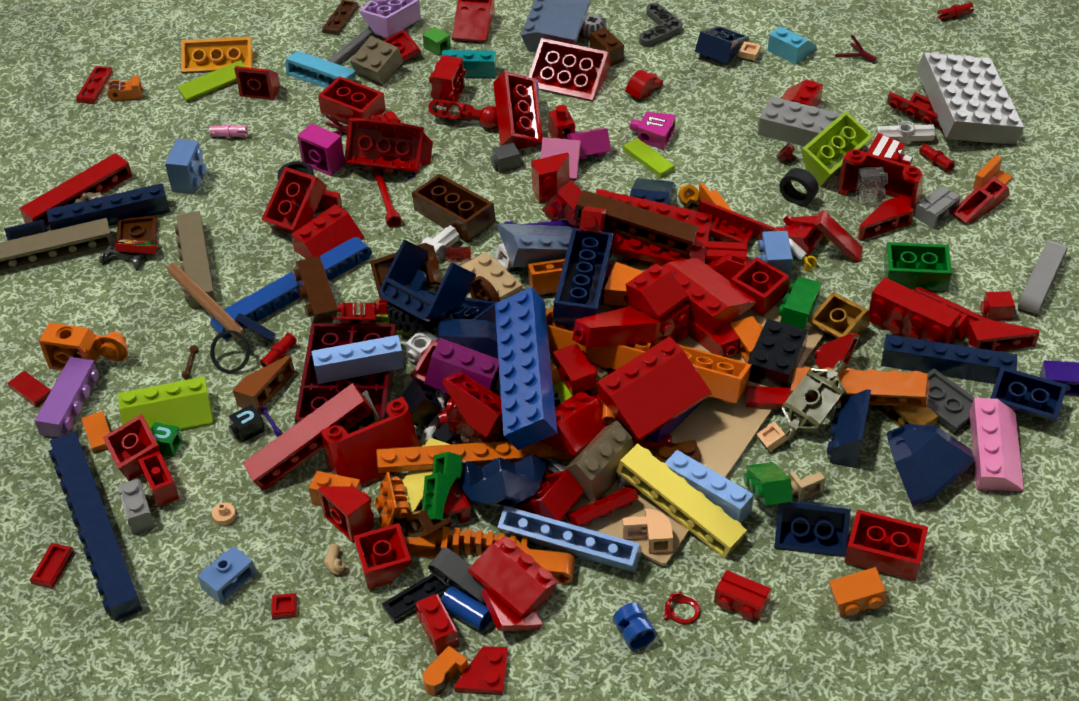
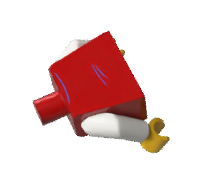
[775,215,831,271]

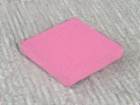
[541,137,581,179]

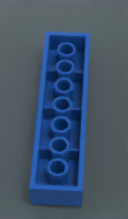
[495,287,557,450]

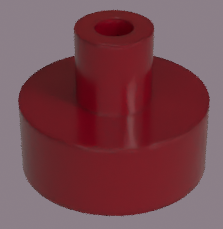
[776,143,796,163]

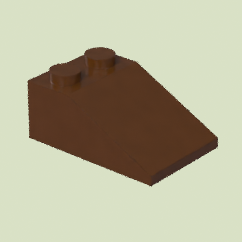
[370,243,442,300]

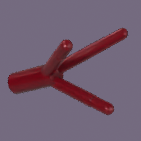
[835,35,877,63]
[326,114,348,134]

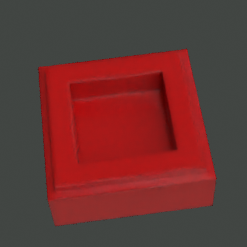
[271,593,297,619]

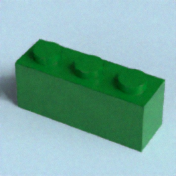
[778,276,822,329]
[744,462,793,506]

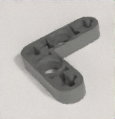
[639,3,683,47]

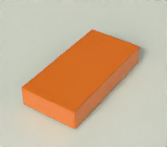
[81,411,110,453]

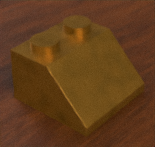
[808,292,869,338]

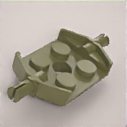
[781,359,847,443]

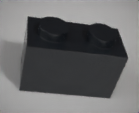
[401,378,442,428]

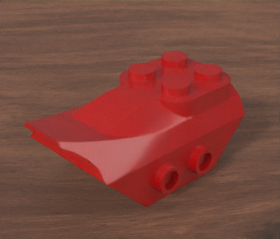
[344,116,433,173]

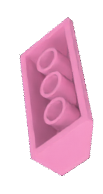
[969,398,1024,492]

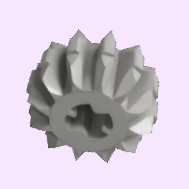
[579,13,607,41]

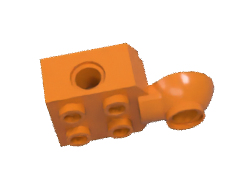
[39,322,128,370]

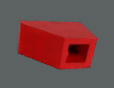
[707,253,749,282]

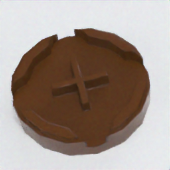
[470,276,501,302]

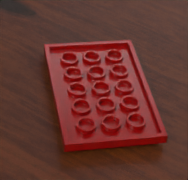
[596,189,712,265]

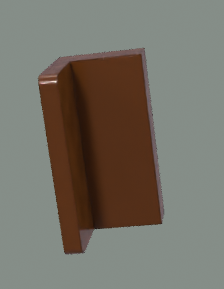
[400,509,450,537]

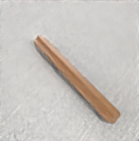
[167,263,245,339]

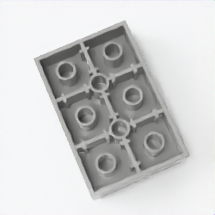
[916,52,1024,145]

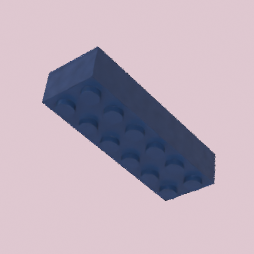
[552,228,614,326]

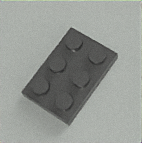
[927,369,974,433]

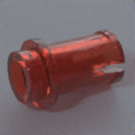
[446,245,471,261]

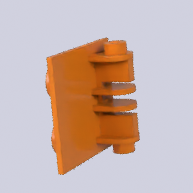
[375,472,410,528]

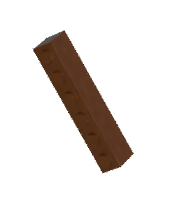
[573,190,699,257]

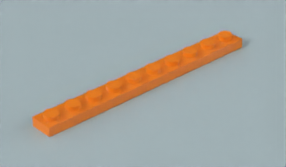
[376,441,577,473]

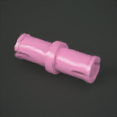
[209,124,248,139]

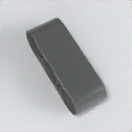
[428,548,486,605]

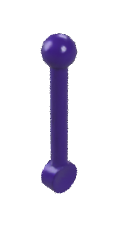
[259,405,283,436]

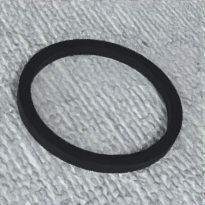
[210,330,250,373]

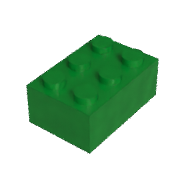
[884,242,952,291]

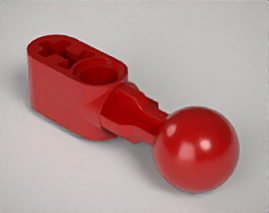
[428,99,498,129]

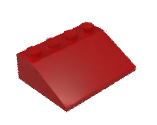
[528,38,611,101]
[662,258,757,334]
[597,336,712,441]

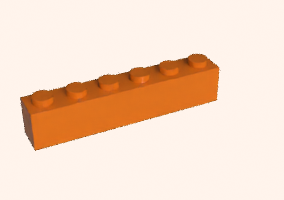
[791,367,930,407]

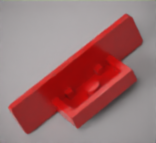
[887,92,943,132]
[698,200,775,245]

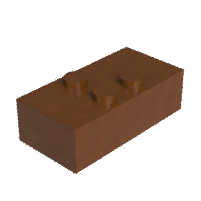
[412,174,496,241]

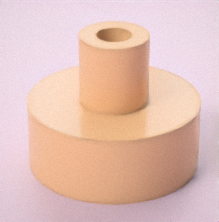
[212,503,236,526]

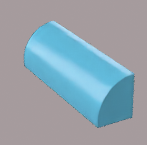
[285,51,356,88]

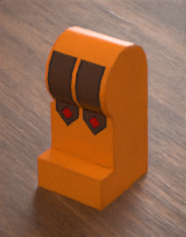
[107,76,143,101]
[423,646,468,696]

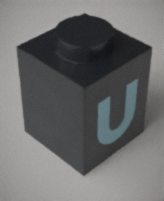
[228,404,265,443]

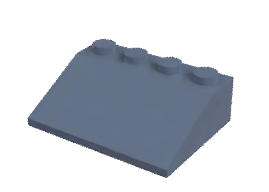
[521,0,591,52]
[497,224,573,267]

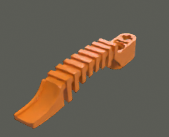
[404,527,576,584]

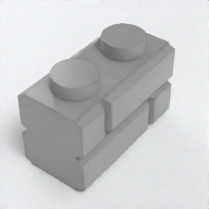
[915,186,960,228]
[117,479,155,535]

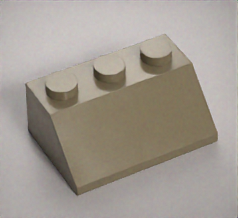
[563,421,634,502]

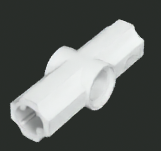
[875,121,935,146]
[421,225,460,261]

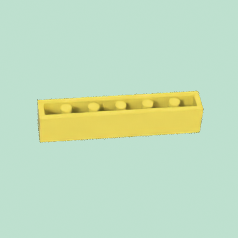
[616,443,747,558]

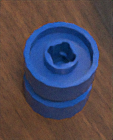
[613,602,657,650]

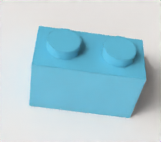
[768,26,817,65]

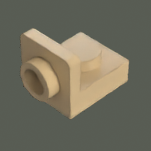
[789,471,825,500]

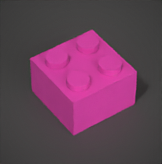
[297,123,345,177]

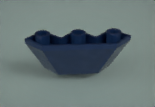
[887,424,975,506]
[455,454,547,507]

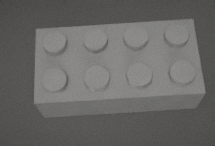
[758,96,841,146]

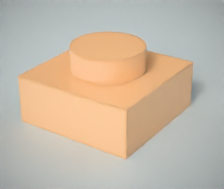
[738,41,761,61]
[757,421,788,452]

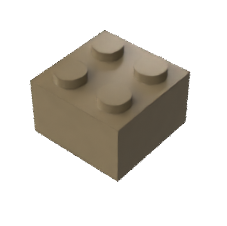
[350,36,403,86]

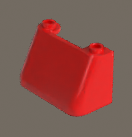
[838,149,923,214]
[320,396,421,488]

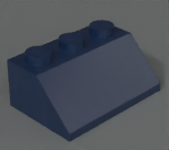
[990,366,1068,422]
[827,389,871,468]
[774,499,851,556]

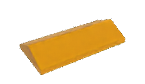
[181,37,253,73]

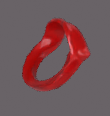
[664,591,700,625]

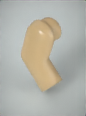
[324,544,346,575]

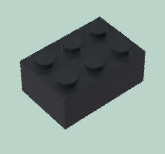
[747,319,809,388]

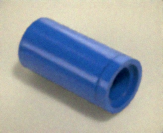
[441,586,492,631]

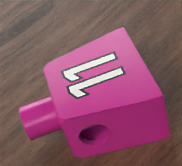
[630,112,676,150]

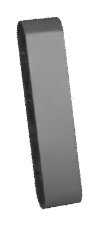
[1018,240,1068,315]

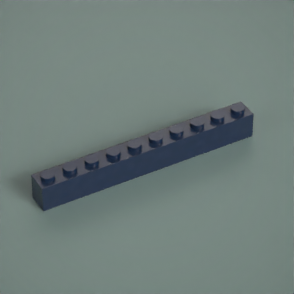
[48,431,143,621]

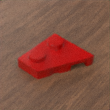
[454,646,508,695]

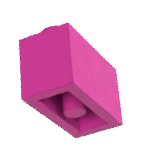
[567,128,611,160]

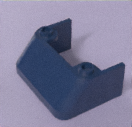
[380,239,477,321]

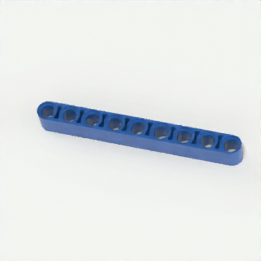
[210,237,372,339]

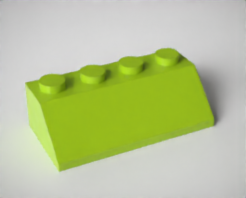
[801,111,873,187]
[118,376,214,431]

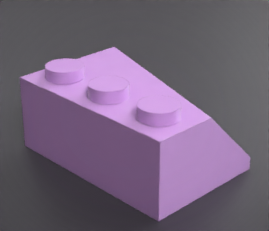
[360,0,421,38]

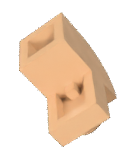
[622,509,673,553]

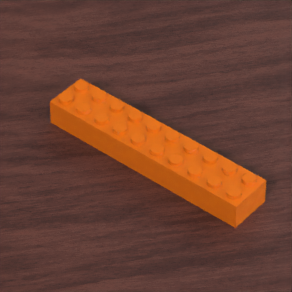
[546,309,752,404]

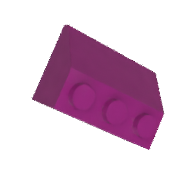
[424,338,499,394]

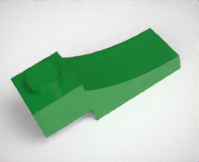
[422,452,463,523]

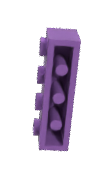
[34,357,99,438]

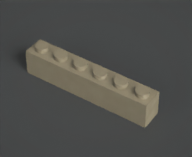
[174,211,216,309]
[0,218,114,273]

